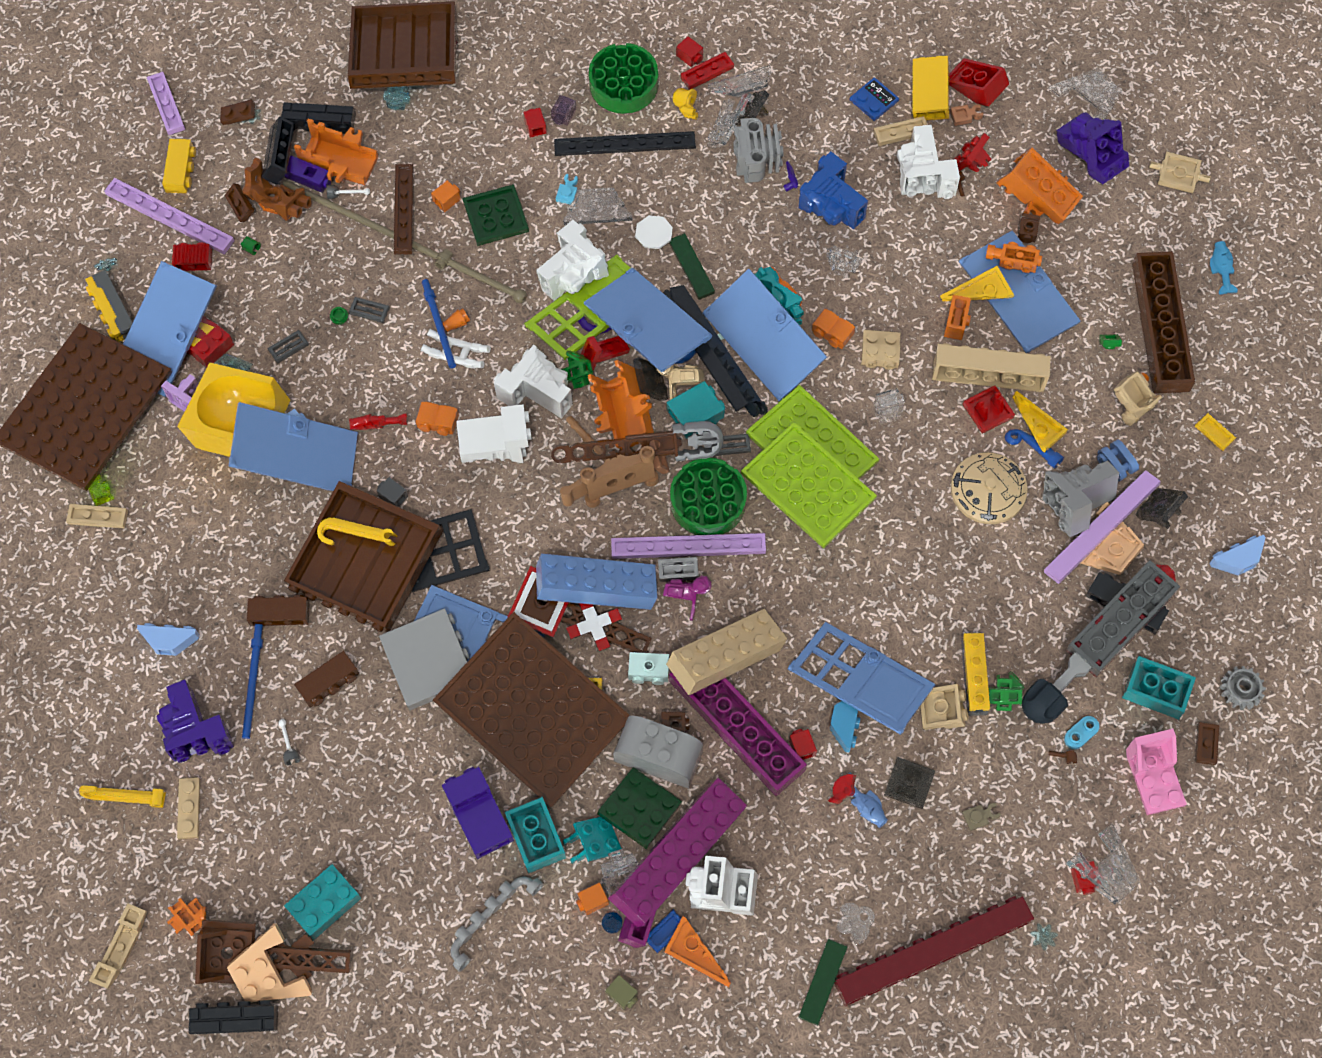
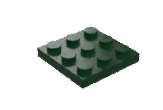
[462,184,529,246]
[597,767,682,849]

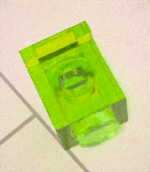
[88,475,114,506]

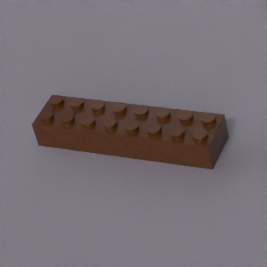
[1132,251,1195,394]

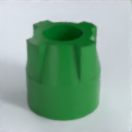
[240,236,261,255]

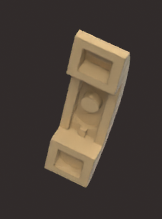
[89,903,147,989]

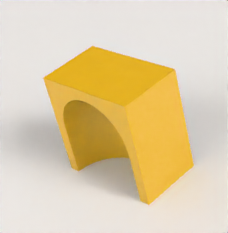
[177,363,291,457]

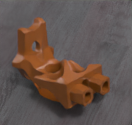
[242,157,312,221]

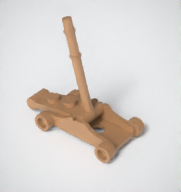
[560,416,659,508]

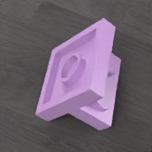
[161,374,198,412]

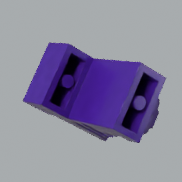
[1056,112,1129,184]
[156,680,234,763]
[442,767,514,860]

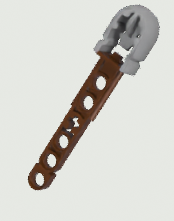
[551,421,723,463]

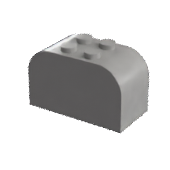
[613,716,703,789]

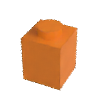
[431,180,461,212]
[576,882,609,915]

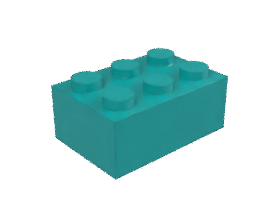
[1122,656,1196,720]
[505,797,566,874]
[284,864,362,940]

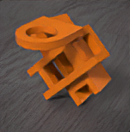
[167,898,207,936]

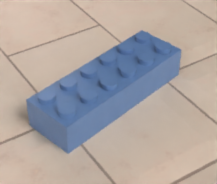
[536,554,657,610]

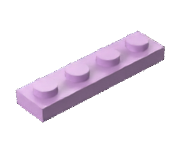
[147,72,185,135]

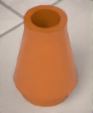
[442,308,470,332]

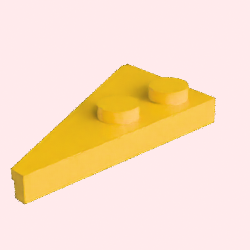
[940,266,1014,301]
[1012,391,1068,453]

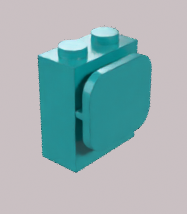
[666,381,726,439]

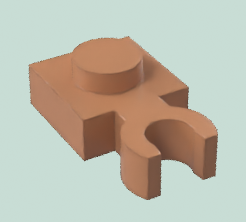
[950,105,983,126]

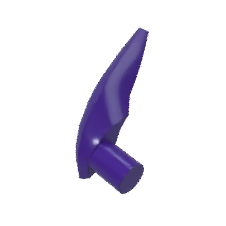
[783,161,798,192]

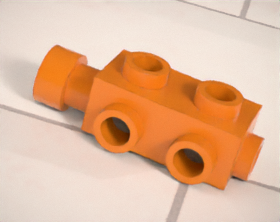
[986,242,1043,273]

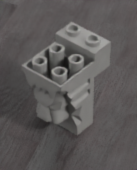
[1042,461,1119,537]

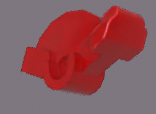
[828,774,856,804]

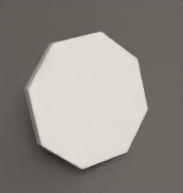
[635,215,673,249]

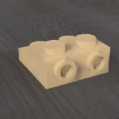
[861,330,900,370]
[921,684,969,730]

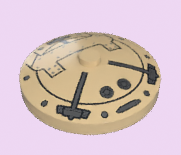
[951,453,1028,524]

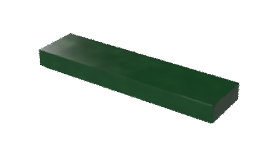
[669,233,715,300]
[798,939,847,1026]

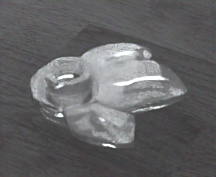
[836,903,875,944]

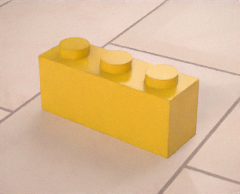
[162,139,196,194]

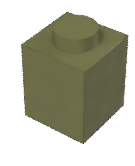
[605,975,638,1010]

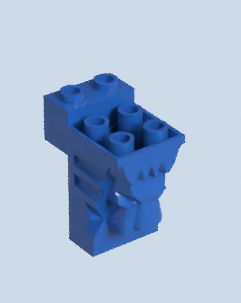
[799,151,868,230]

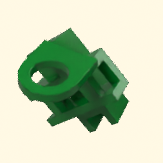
[561,351,593,389]
[988,671,1025,711]

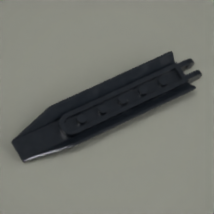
[670,285,768,417]

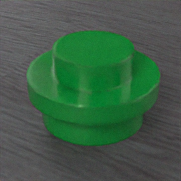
[330,307,348,325]

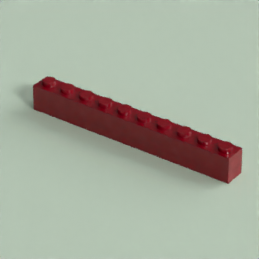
[834,896,1034,1007]

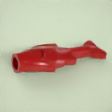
[349,414,407,430]

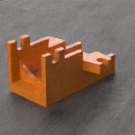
[294,118,378,185]
[996,147,1083,224]
[588,360,654,449]

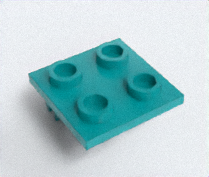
[563,817,623,864]

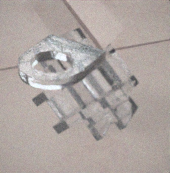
[826,245,863,278]
[601,849,637,896]

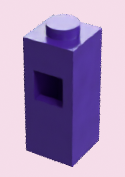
[285,155,331,193]

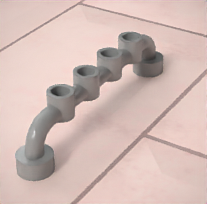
[450,876,544,972]

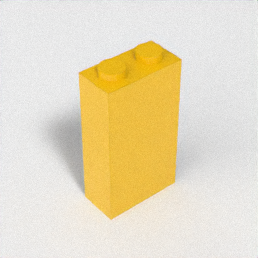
[913,56,949,121]

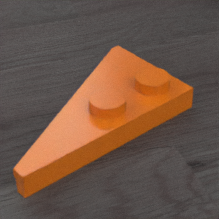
[664,916,731,987]

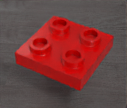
[954,133,992,172]
[963,385,1015,434]

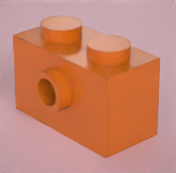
[944,295,971,340]

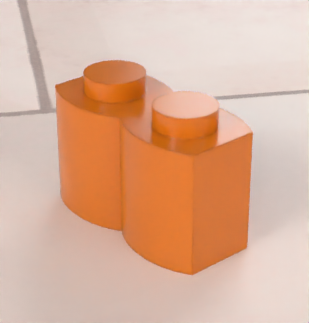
[812,309,855,349]
[415,402,459,436]

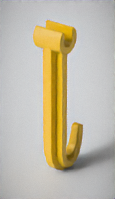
[317,518,398,546]
[79,786,166,808]

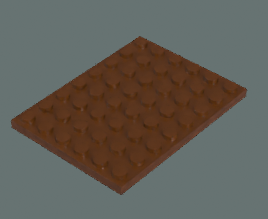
[0,323,172,491]
[432,612,630,808]

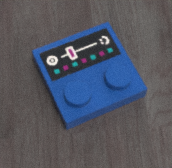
[850,77,899,121]

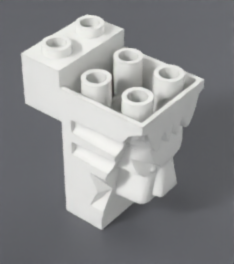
[897,125,960,199]
[536,220,609,301]
[494,345,573,419]
[457,404,531,463]
[686,856,758,916]

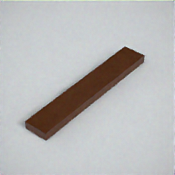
[394,164,413,255]

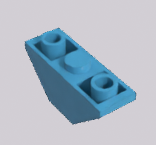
[830,701,860,753]

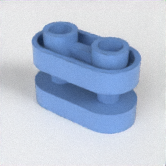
[1097,439,1139,481]

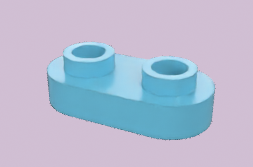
[1064,716,1099,749]

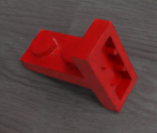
[581,336,630,371]

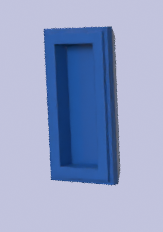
[647,910,681,954]

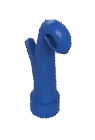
[1005,429,1064,469]

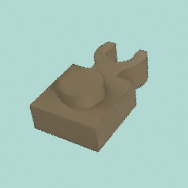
[962,803,1001,831]

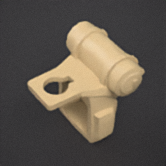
[657,364,705,400]
[1114,371,1162,426]

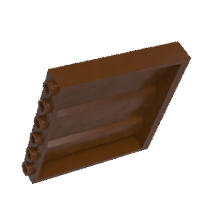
[348,1,456,89]
[284,481,443,632]

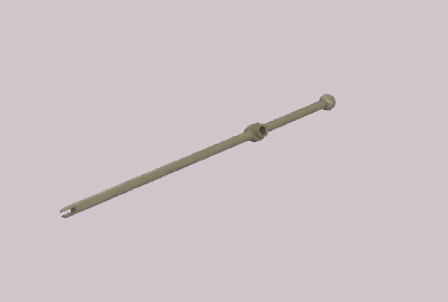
[283,180,527,303]

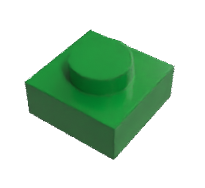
[1099,334,1122,349]

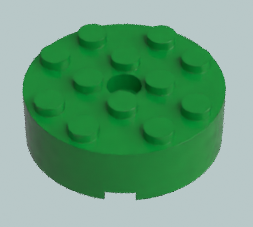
[589,43,659,114]
[670,458,747,535]

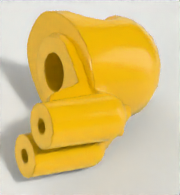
[672,88,698,120]

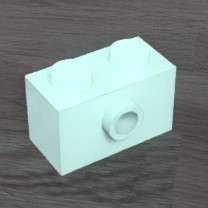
[628,652,669,685]

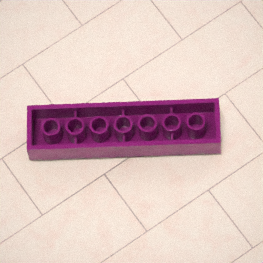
[669,672,807,797]
[608,778,747,928]

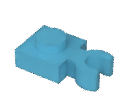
[556,174,578,205]

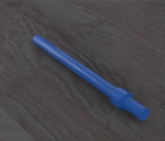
[422,279,456,369]
[242,624,263,739]

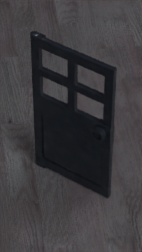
[410,509,490,593]

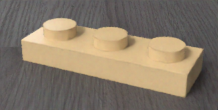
[873,116,927,146]
[66,504,128,529]
[177,778,200,839]

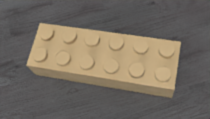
[932,343,1051,392]
[666,609,787,695]

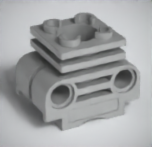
[733,118,784,183]

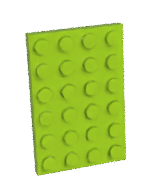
[746,385,879,479]
[741,422,877,549]

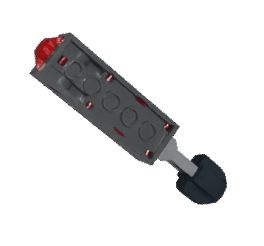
[1022,560,1180,724]

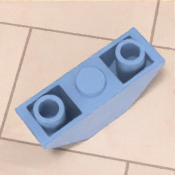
[1209,535,1266,575]
[137,623,200,656]

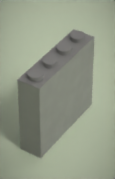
[379,608,470,710]

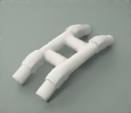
[420,329,491,369]

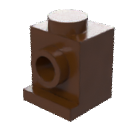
[1018,213,1040,243]
[661,712,689,733]

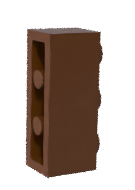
[247,595,309,626]
[294,650,359,708]

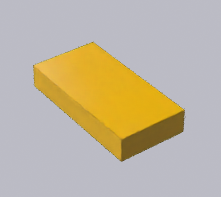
[1194,413,1236,451]

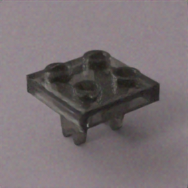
[728,90,769,127]
[633,357,668,401]
[1136,488,1188,529]
[884,757,936,809]

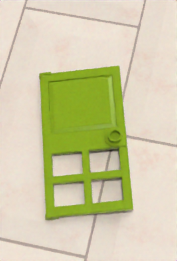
[524,255,631,360]

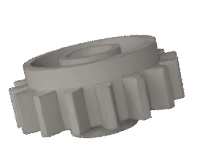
[1220,666,1266,710]

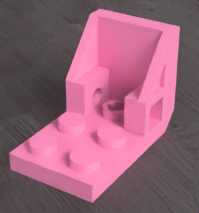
[1126,729,1187,815]

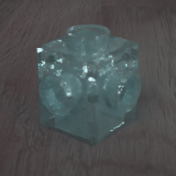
[383,86,410,110]

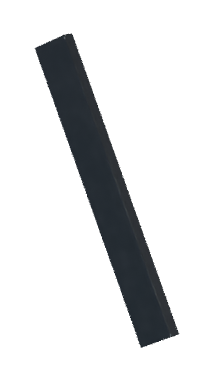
[554,131,696,156]

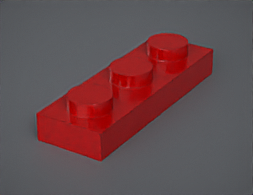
[681,52,734,90]

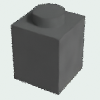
[377,477,408,507]

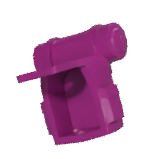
[663,575,712,621]

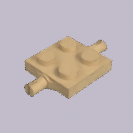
[1149,152,1211,193]

